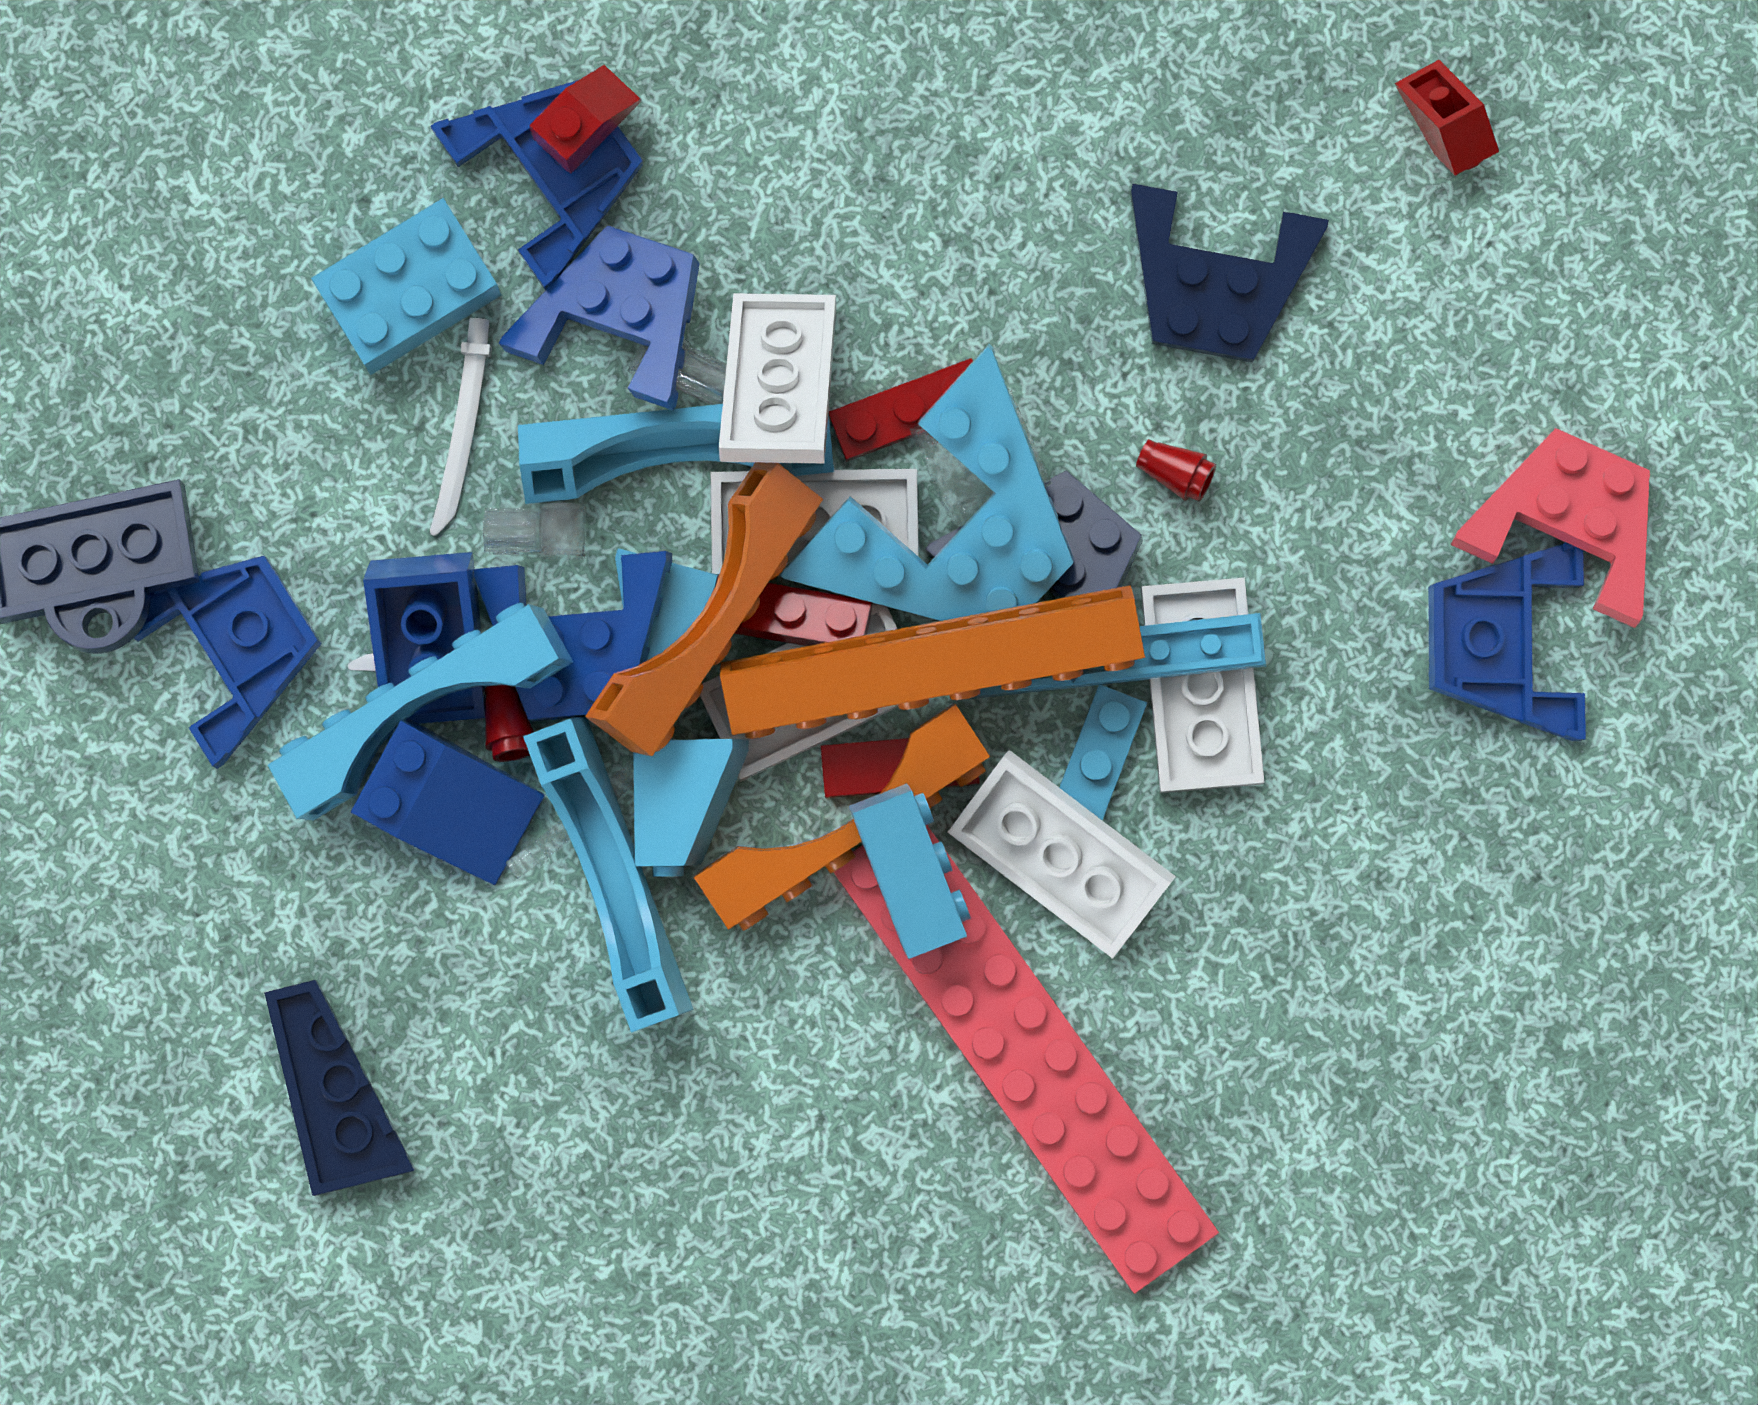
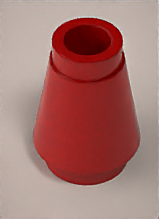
[1136,439,1217,501]
[485,685,534,762]

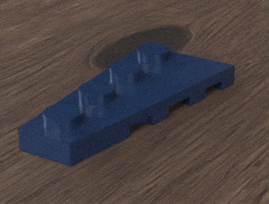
[264,980,416,1196]

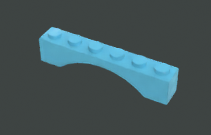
[518,404,834,504]
[268,603,573,821]
[523,717,694,1033]

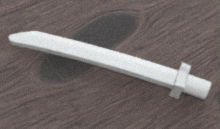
[430,318,492,536]

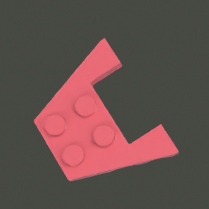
[1451,428,1650,628]

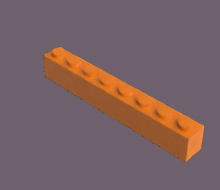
[720,585,1145,739]

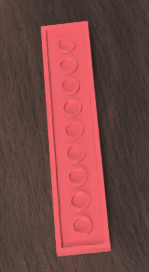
[833,825,1219,1294]

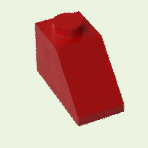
[1395,60,1499,176]
[529,65,641,174]

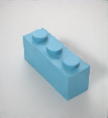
[849,783,971,959]

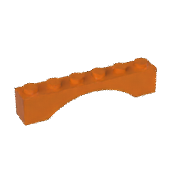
[585,462,823,756]
[694,703,990,931]

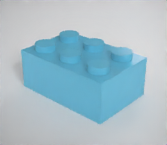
[311,198,502,375]

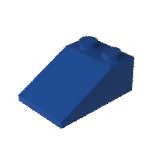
[363,552,486,724]
[351,719,546,885]

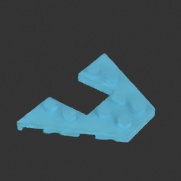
[780,344,1074,621]

